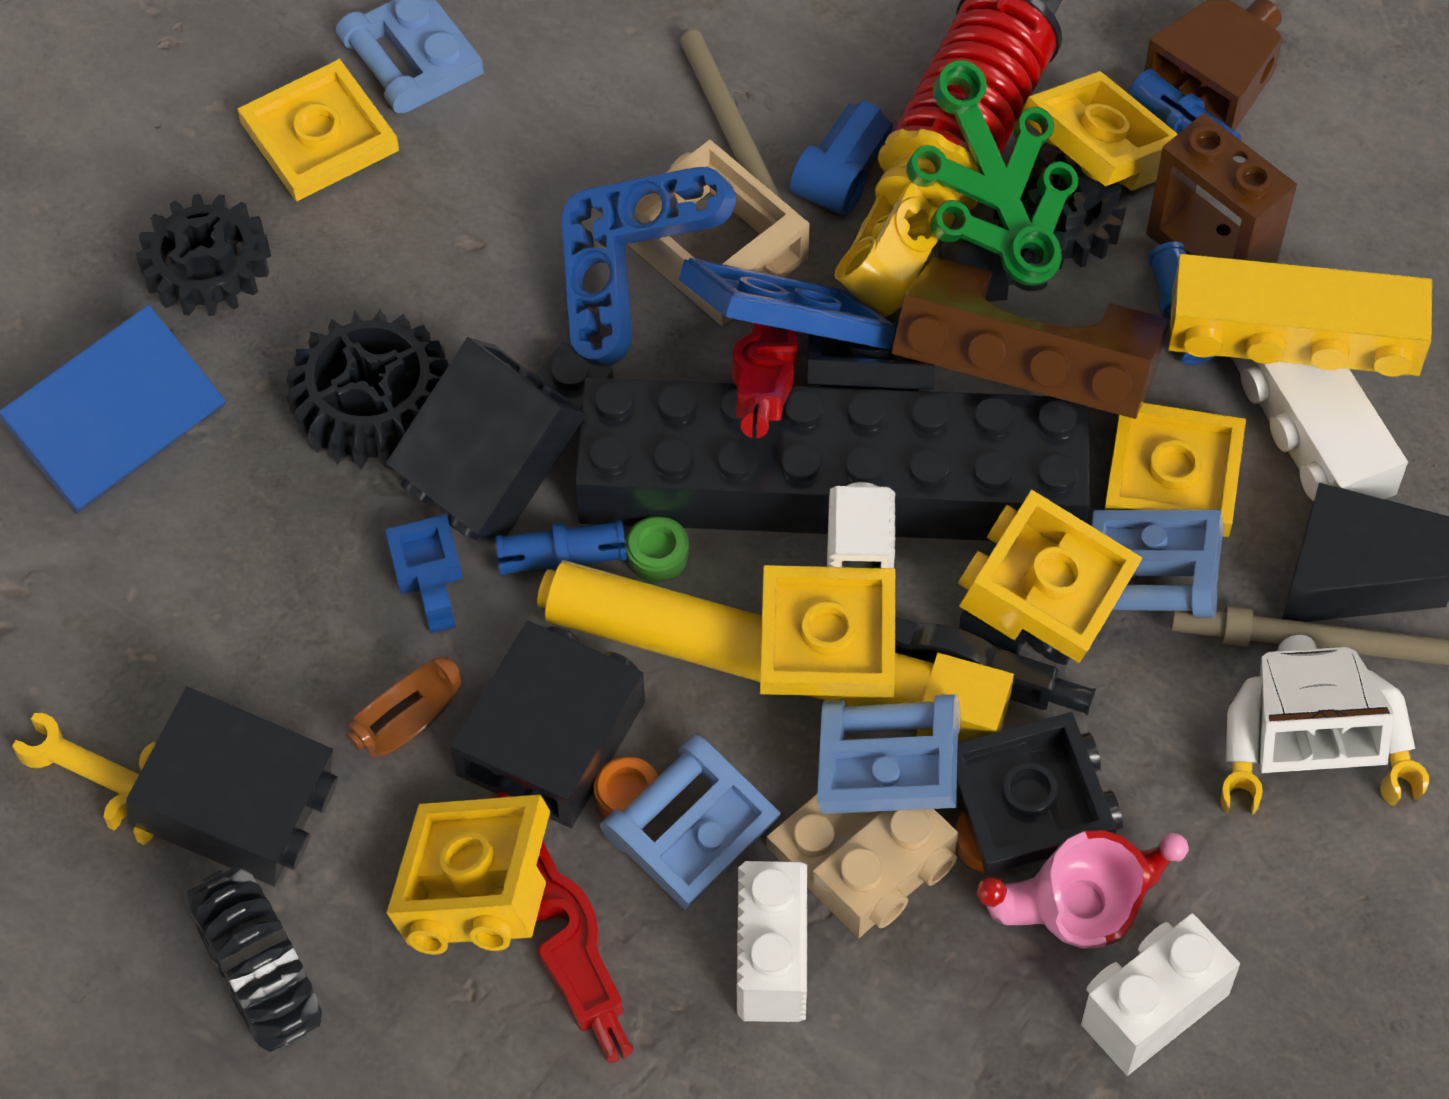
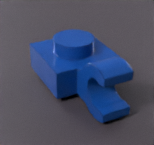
[385,514,463,633]

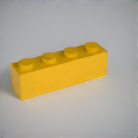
[1168,254,1432,377]

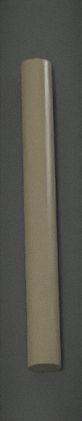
[680,30,782,200]

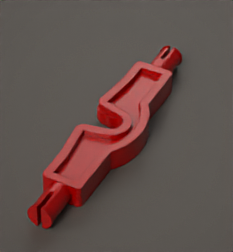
[732,323,798,438]
[487,792,634,1063]

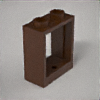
[1146,113,1297,263]

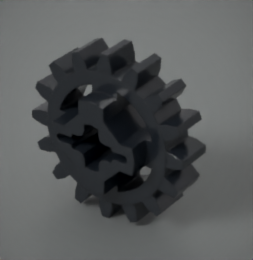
[993,153,1126,269]
[136,194,271,316]

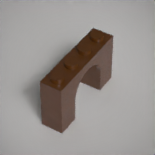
[891,257,1170,419]

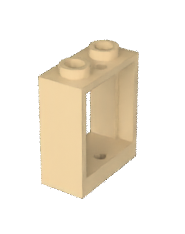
[628,140,810,327]

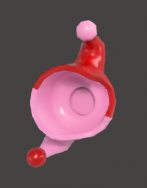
[977,830,1189,949]

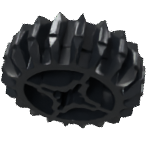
[286,309,449,470]
[186,865,322,1052]

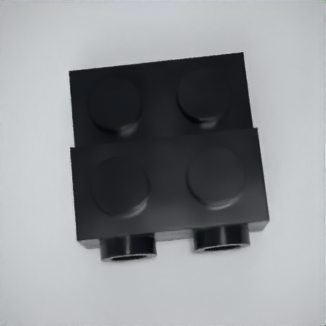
[956,711,1123,875]

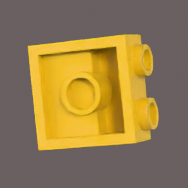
[1020,71,1177,191]
[958,490,1143,663]
[387,795,550,955]

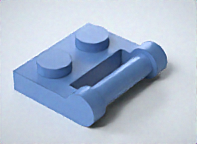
[336,0,484,113]
[1092,510,1224,618]
[817,694,960,814]
[600,734,781,910]

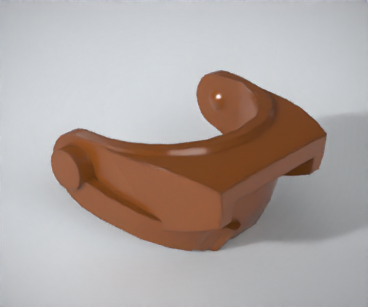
[345,657,461,758]

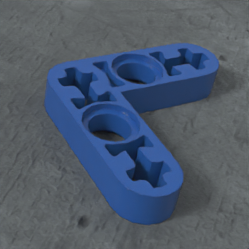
[561,167,736,366]

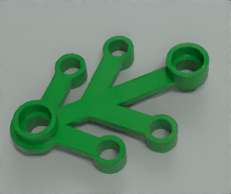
[906,60,1078,286]

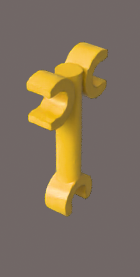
[12,713,156,845]

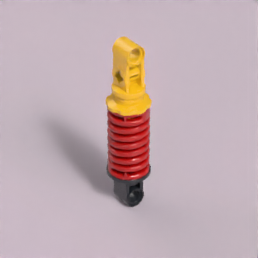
[834,0,1063,318]

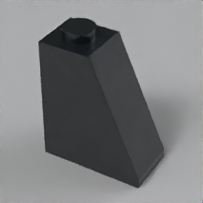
[1282,482,1449,622]

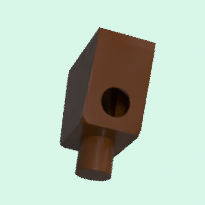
[1144,0,1283,130]

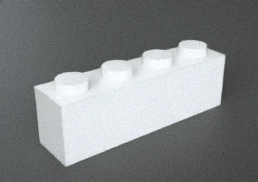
[1231,357,1408,501]

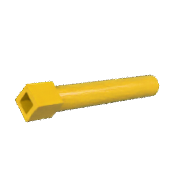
[537,560,1014,743]

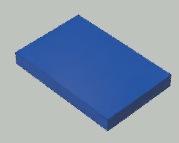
[679,258,897,350]
[0,305,226,514]

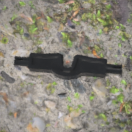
[895,617,1096,716]

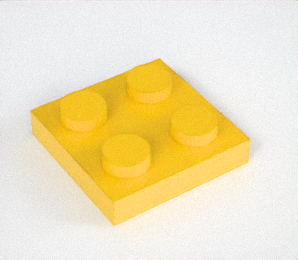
[237,59,399,202]
[1104,403,1246,537]
[760,565,895,698]

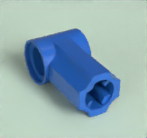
[790,100,893,217]

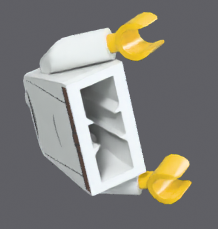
[1220,635,1429,815]

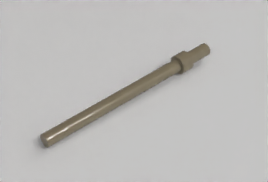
[1171,606,1449,666]

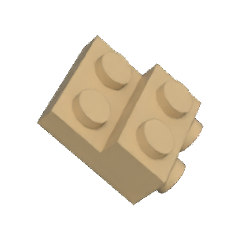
[766,794,958,939]

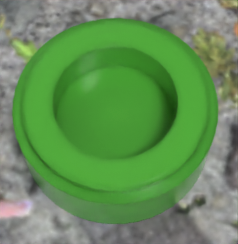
[625,516,689,582]

